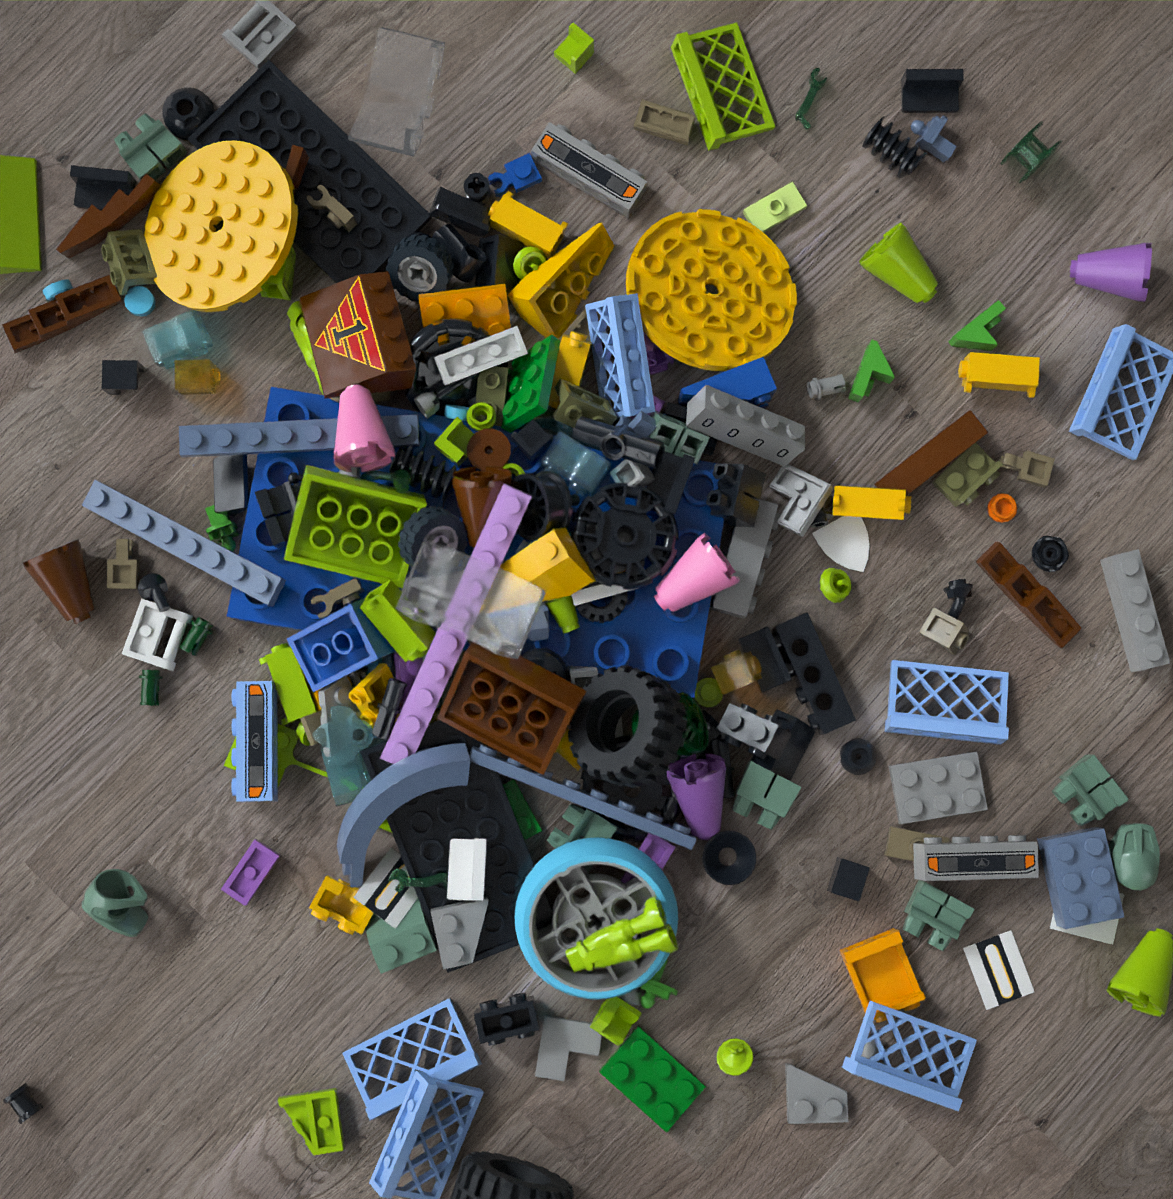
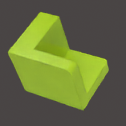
[554,23,594,74]
[434,417,474,467]
[590,997,642,1046]

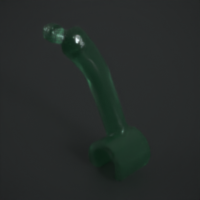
[795,68,827,130]
[360,469,411,493]
[388,869,448,892]

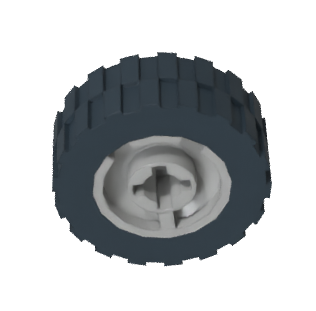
[386,235,454,301]
[398,506,468,577]

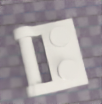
[122,599,193,671]

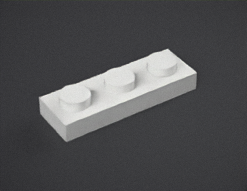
[434,326,528,385]

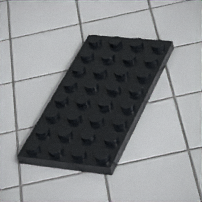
[188,60,432,283]
[360,720,552,973]

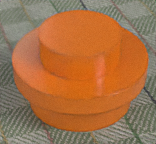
[987,493,1017,523]

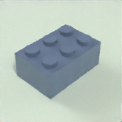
[1037,827,1124,929]

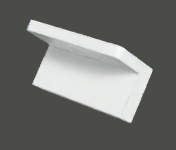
[447,838,486,901]

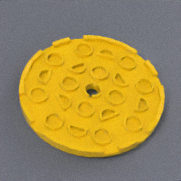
[144,140,298,312]
[626,209,797,371]

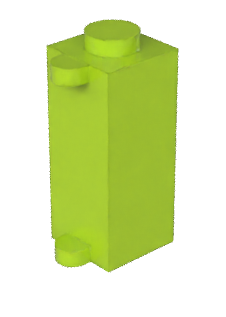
[360,580,436,662]
[259,643,318,726]

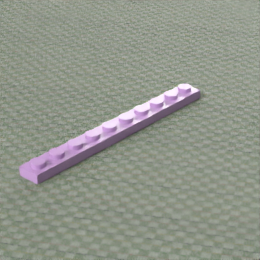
[380,483,532,764]

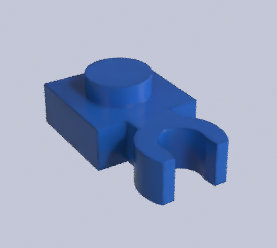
[488,153,542,197]

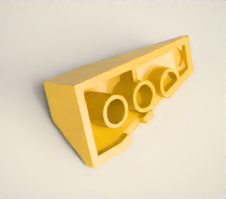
[507,223,614,339]
[480,528,595,613]

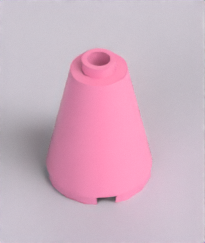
[334,385,395,472]
[654,533,740,612]

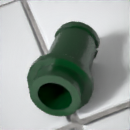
[180,617,213,656]
[139,670,163,706]

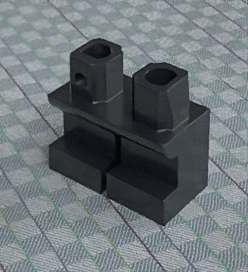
[706,464,766,527]
[254,481,302,549]

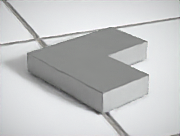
[769,464,834,537]
[535,1015,602,1081]

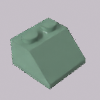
[365,899,438,974]

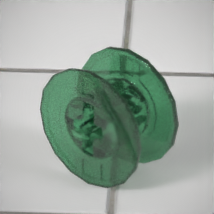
[1000,121,1063,184]

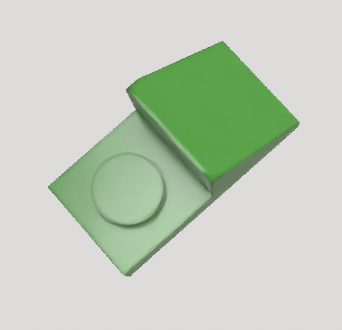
[948,300,1006,351]
[848,339,895,403]

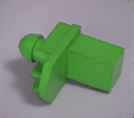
[205,505,239,552]
[639,960,678,1009]

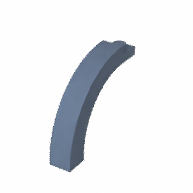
[337,743,470,887]

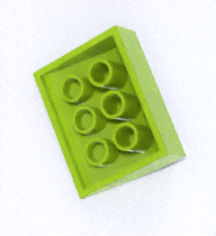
[0,155,42,274]
[284,465,427,588]

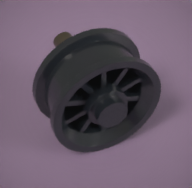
[511,471,580,540]

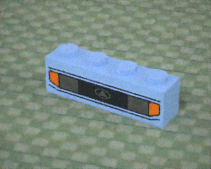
[231,681,278,802]

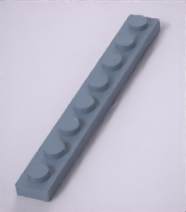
[179,415,420,458]
[82,480,286,607]
[469,744,696,850]

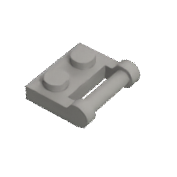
[222,0,298,69]

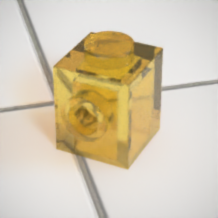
[175,359,220,395]
[711,650,762,694]

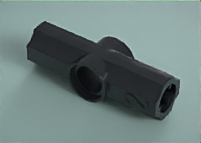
[572,416,665,469]

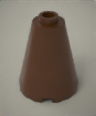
[452,466,513,547]
[22,539,94,624]

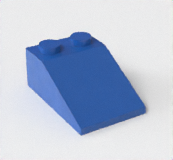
[678,357,777,409]
[287,598,396,692]

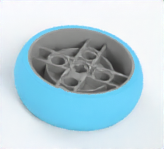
[515,838,678,999]

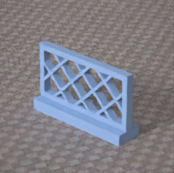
[585,293,655,418]
[1069,324,1173,460]
[885,660,1009,745]
[342,998,482,1120]
[842,1000,977,1111]
[369,1071,484,1199]

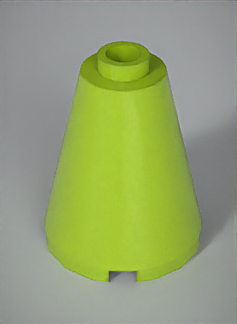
[859,223,938,303]
[1106,928,1173,1017]

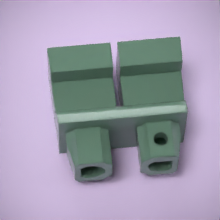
[114,113,188,180]
[648,411,710,464]
[1052,755,1129,826]
[732,761,801,830]
[547,804,617,872]
[903,880,975,951]

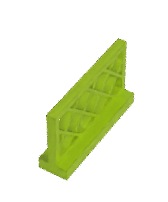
[671,22,775,151]

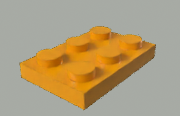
[419,284,511,353]

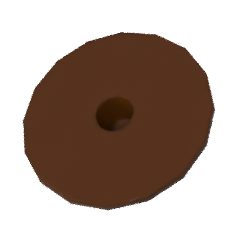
[467,429,511,471]

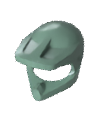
[1108,823,1160,890]
[82,869,148,937]

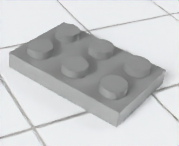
[889,752,988,824]

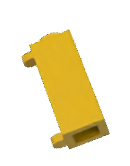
[488,191,569,259]
[548,331,592,409]
[958,352,1040,398]
[833,485,912,520]

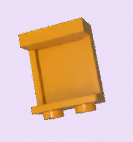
[839,928,926,1023]

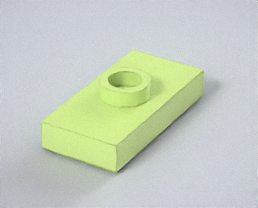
[743,182,807,233]

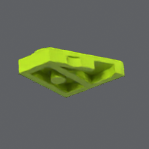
[277,1088,345,1155]

